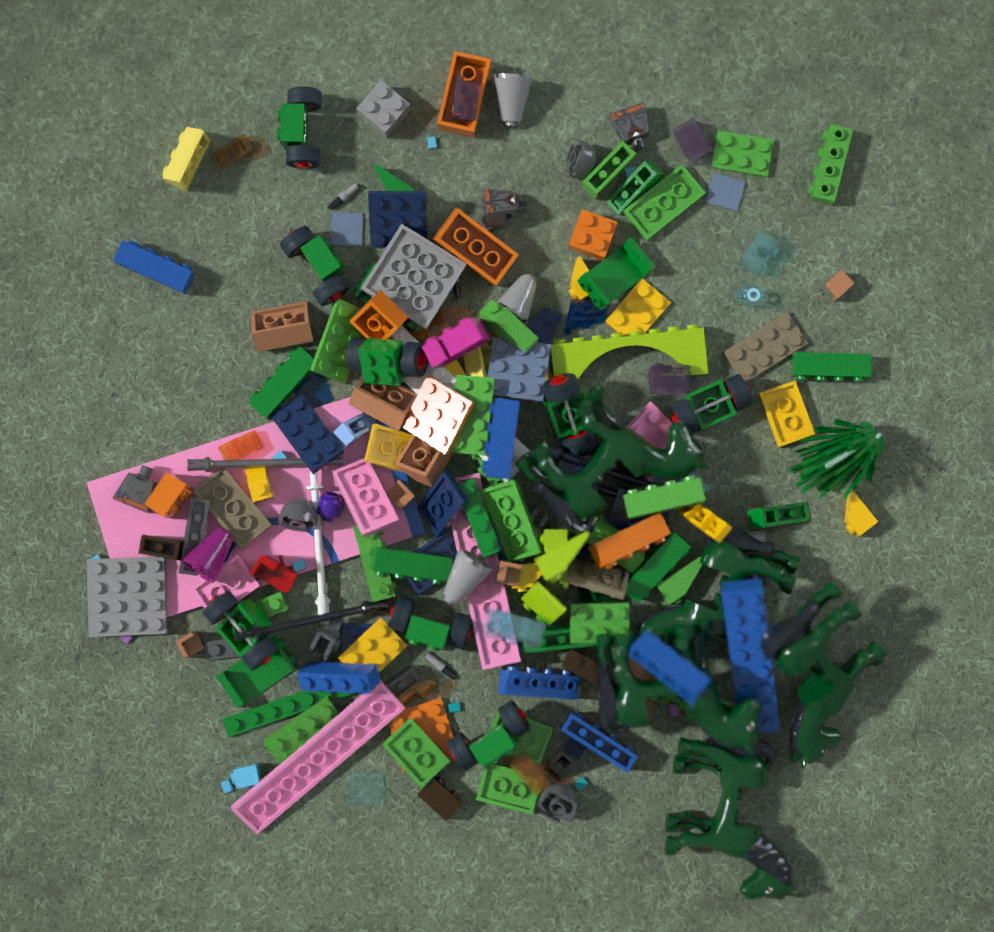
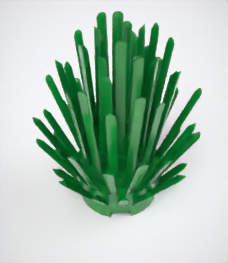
[789,418,885,499]

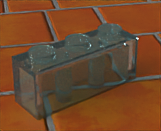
[483,608,546,650]

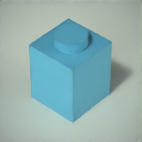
[231,763,262,789]

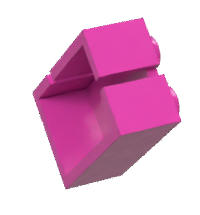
[422,317,492,367]

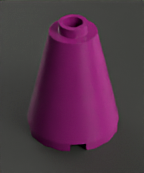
[182,528,234,583]

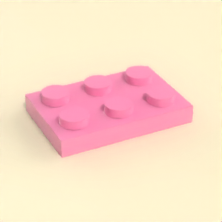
[190,554,261,609]

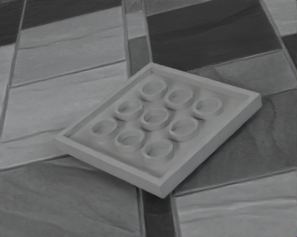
[361,224,467,330]
[87,557,168,637]

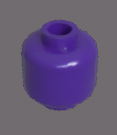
[317,492,343,522]

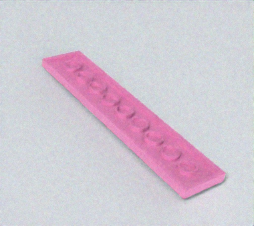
[451,473,521,670]
[231,680,405,834]

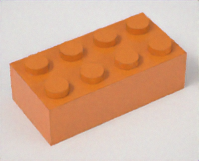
[437,51,491,138]
[432,208,519,286]

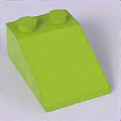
[540,529,568,588]
[535,531,589,582]
[521,582,566,625]

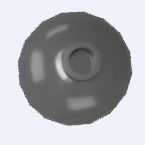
[564,139,599,179]
[278,498,318,532]
[538,783,578,822]

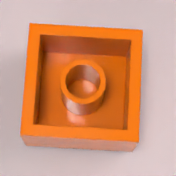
[568,209,618,261]
[349,290,408,339]
[145,472,193,519]

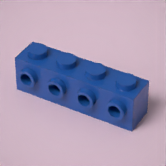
[113,240,196,295]
[482,398,520,480]
[629,631,710,705]
[297,662,380,694]
[498,666,579,700]
[560,711,638,773]

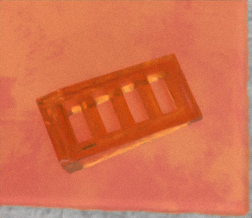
[213,133,255,170]

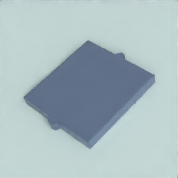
[705,173,745,211]
[331,211,363,248]

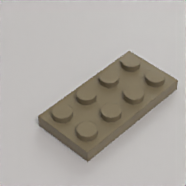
[723,312,808,382]
[193,468,272,550]

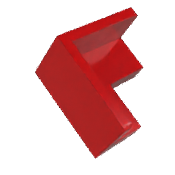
[249,554,299,594]

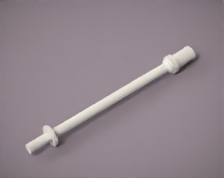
[306,472,331,621]

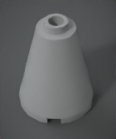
[494,73,532,126]
[496,274,537,326]
[443,548,493,605]

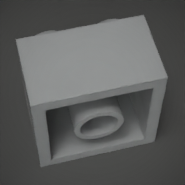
[356,80,411,138]

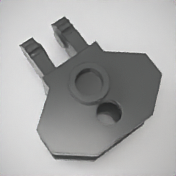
[309,618,342,662]

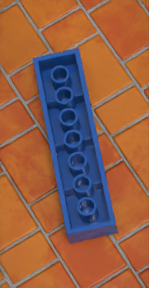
[722,579,780,733]

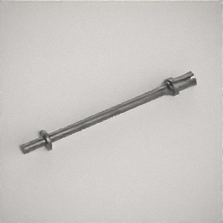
[187,457,343,472]

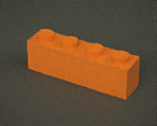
[588,513,671,569]

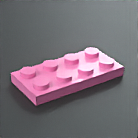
[332,458,399,538]

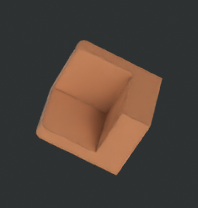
[825,269,854,301]
[386,480,415,510]
[495,561,523,587]
[176,631,205,658]

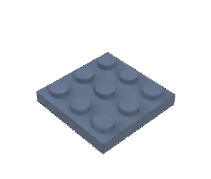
[488,337,551,402]

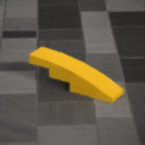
[674,504,732,543]

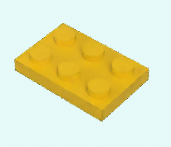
[605,279,671,336]
[758,381,815,447]
[364,424,412,473]
[338,617,407,672]

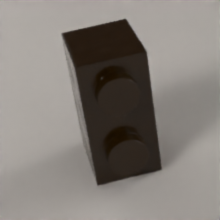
[138,534,183,560]
[561,649,599,684]
[417,776,462,821]

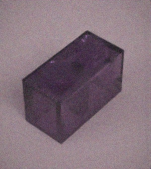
[672,118,713,165]
[648,363,692,395]

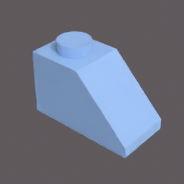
[332,412,378,449]

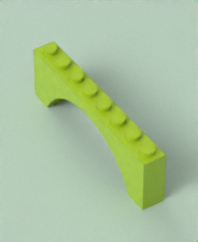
[550,324,708,380]

